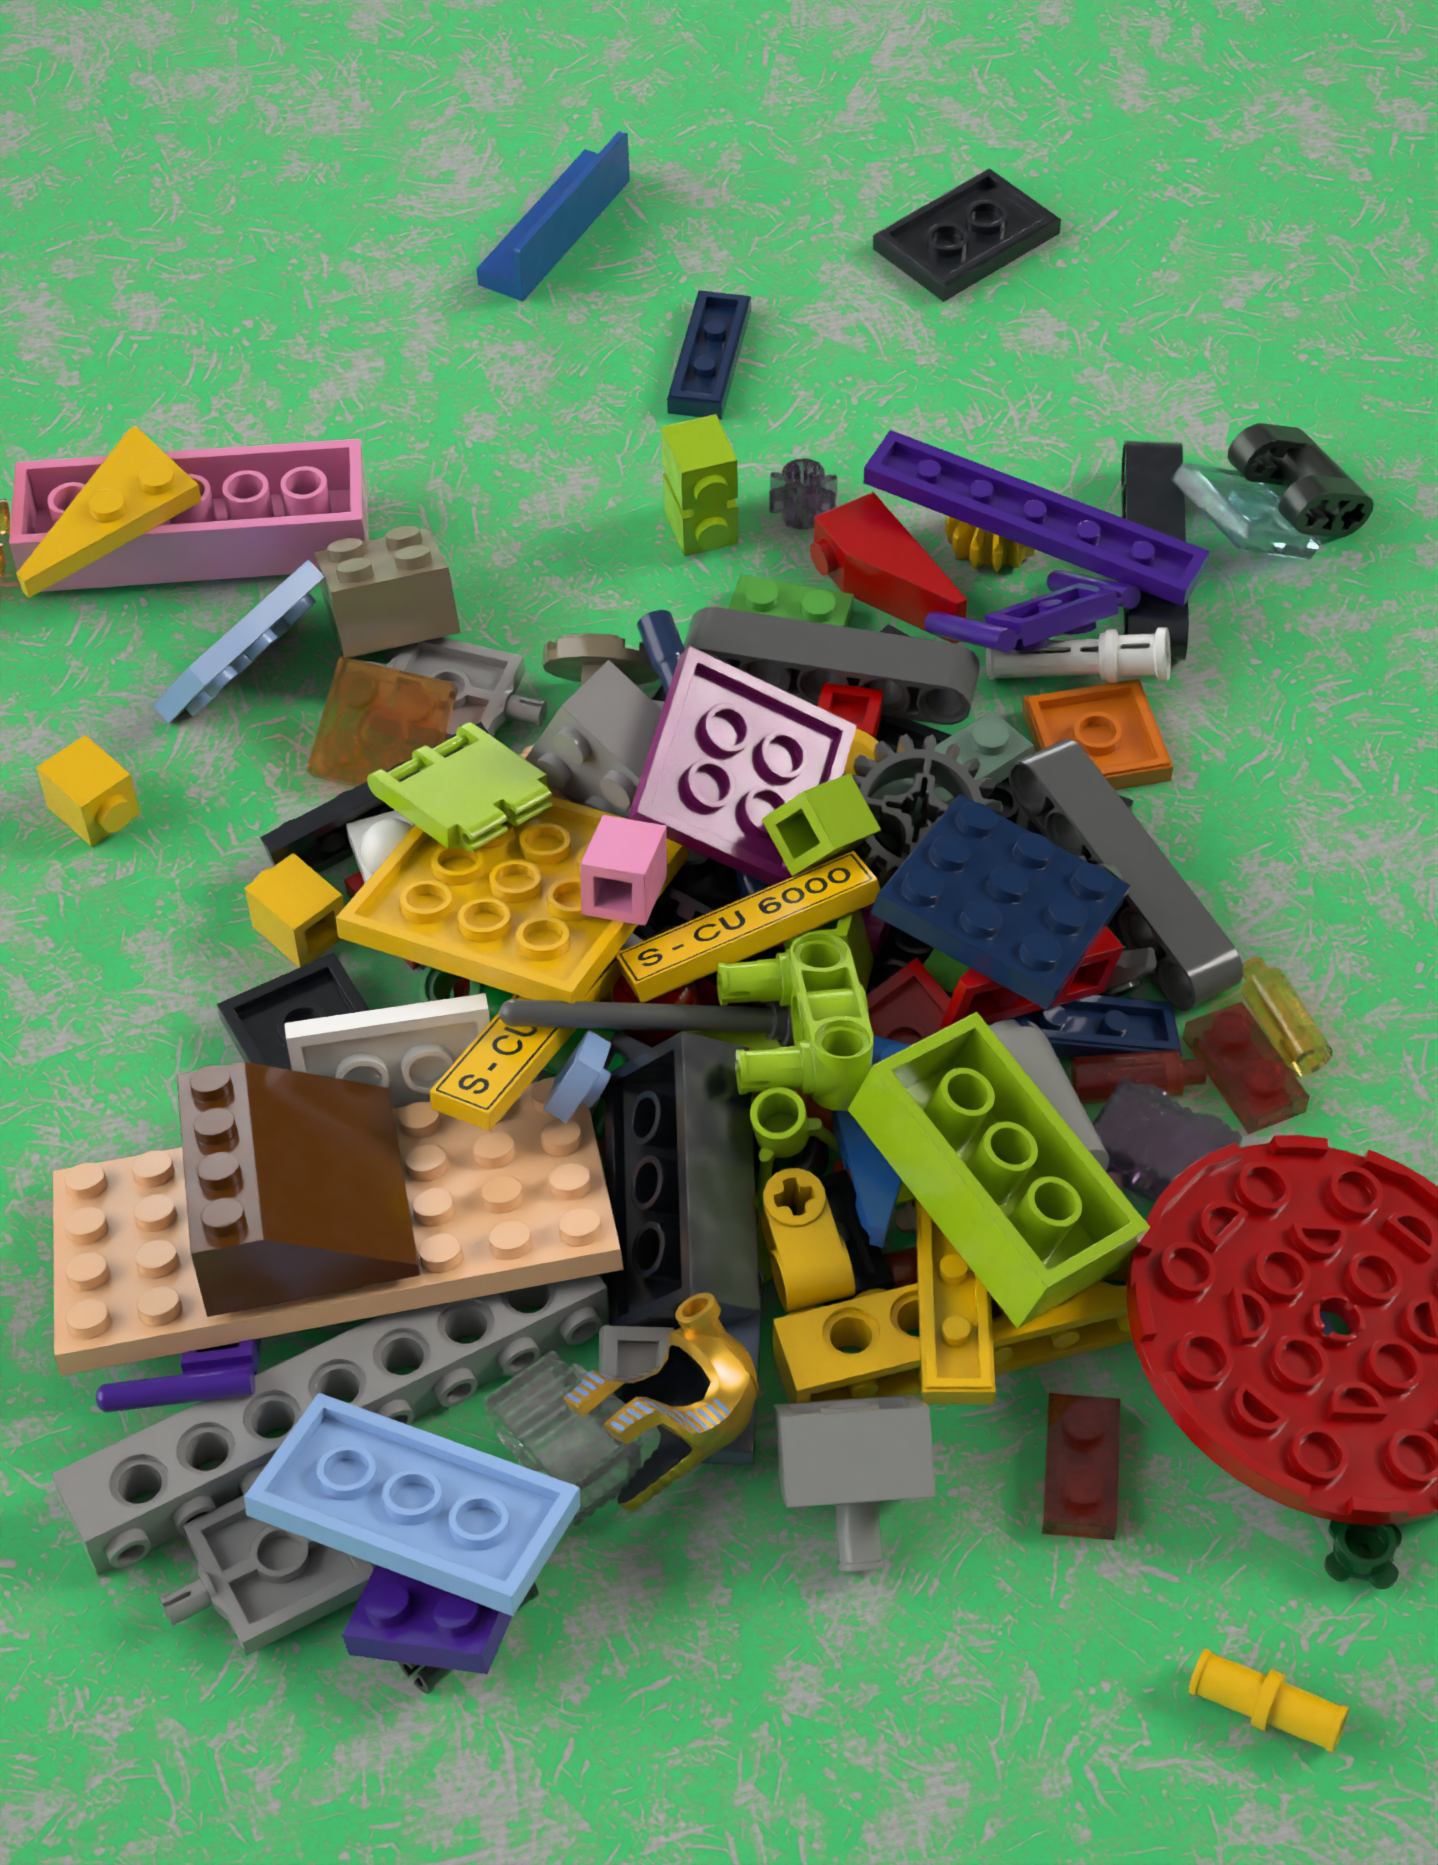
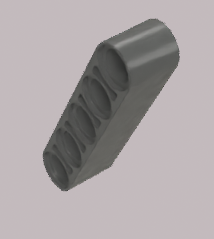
[684,607,980,725]
[1009,739,1243,1011]

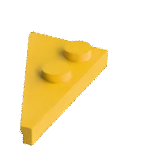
[16,426,202,598]

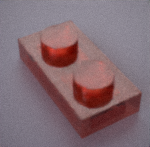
[1182,1001,1310,1134]
[1042,1393,1120,1540]

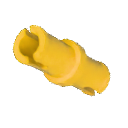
[1188,1648,1350,1753]

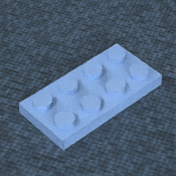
[244,1393,580,1616]

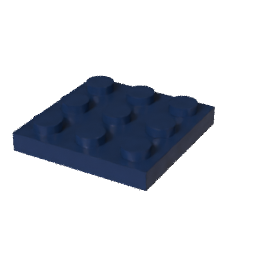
[871,794,1131,1010]

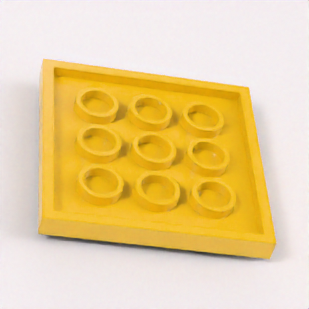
[336,796,689,1004]

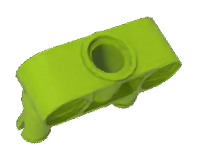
[717,932,874,1111]

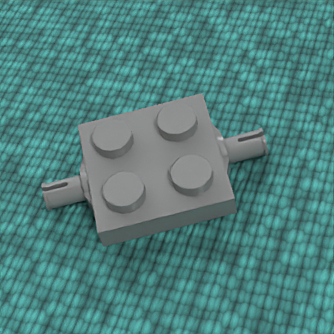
[348,637,548,746]
[159,1495,374,1656]

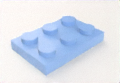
[152,559,324,723]

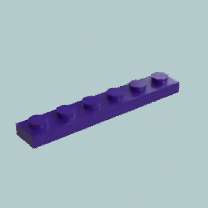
[863,430,1210,607]

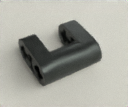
[1227,423,1374,538]

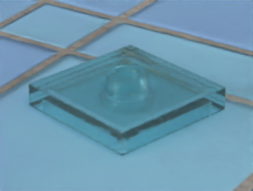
[1172,463,1321,560]

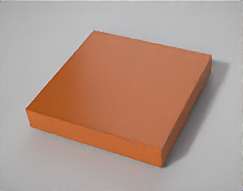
[1022,678,1173,790]

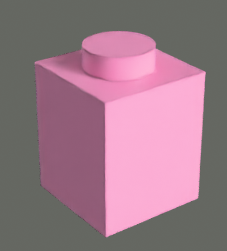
[580,815,667,926]

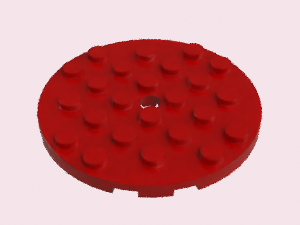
[1126,1135,1438,1525]

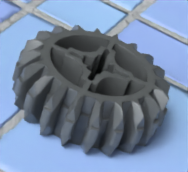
[841,733,1003,890]

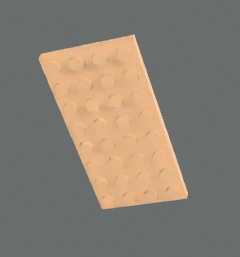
[53,1077,624,1376]

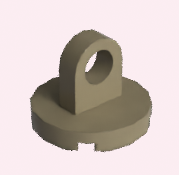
[542,633,660,686]

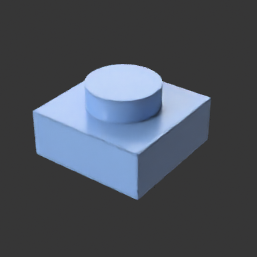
[543,1030,611,1123]

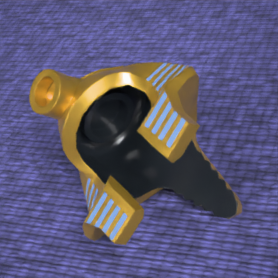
[564,1293,759,1512]

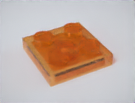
[306,656,459,787]

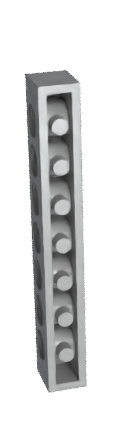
[51,1274,609,1576]

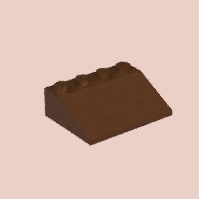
[176,1062,420,1317]

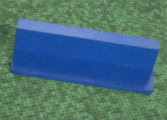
[477,131,630,301]

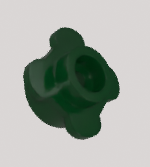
[1324,1520,1402,1589]

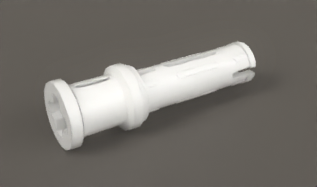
[986,627,1171,683]

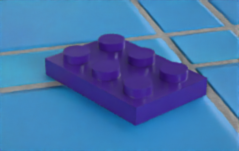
[342,1565,512,1674]

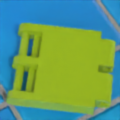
[367,722,552,851]

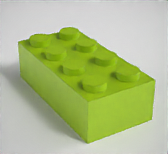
[848,1012,1150,1329]

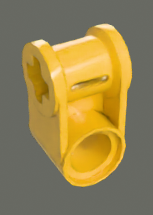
[760,1168,855,1312]

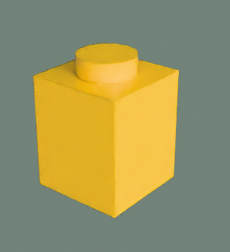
[36,735,140,847]
[244,853,345,968]

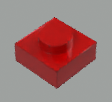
[817,682,884,739]

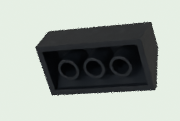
[604,1031,761,1330]

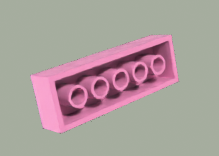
[9,439,369,593]

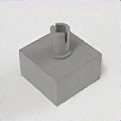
[773,1394,936,1571]

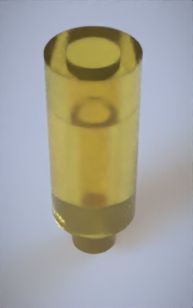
[1241,957,1333,1077]

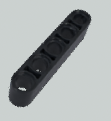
[1121,441,1189,661]

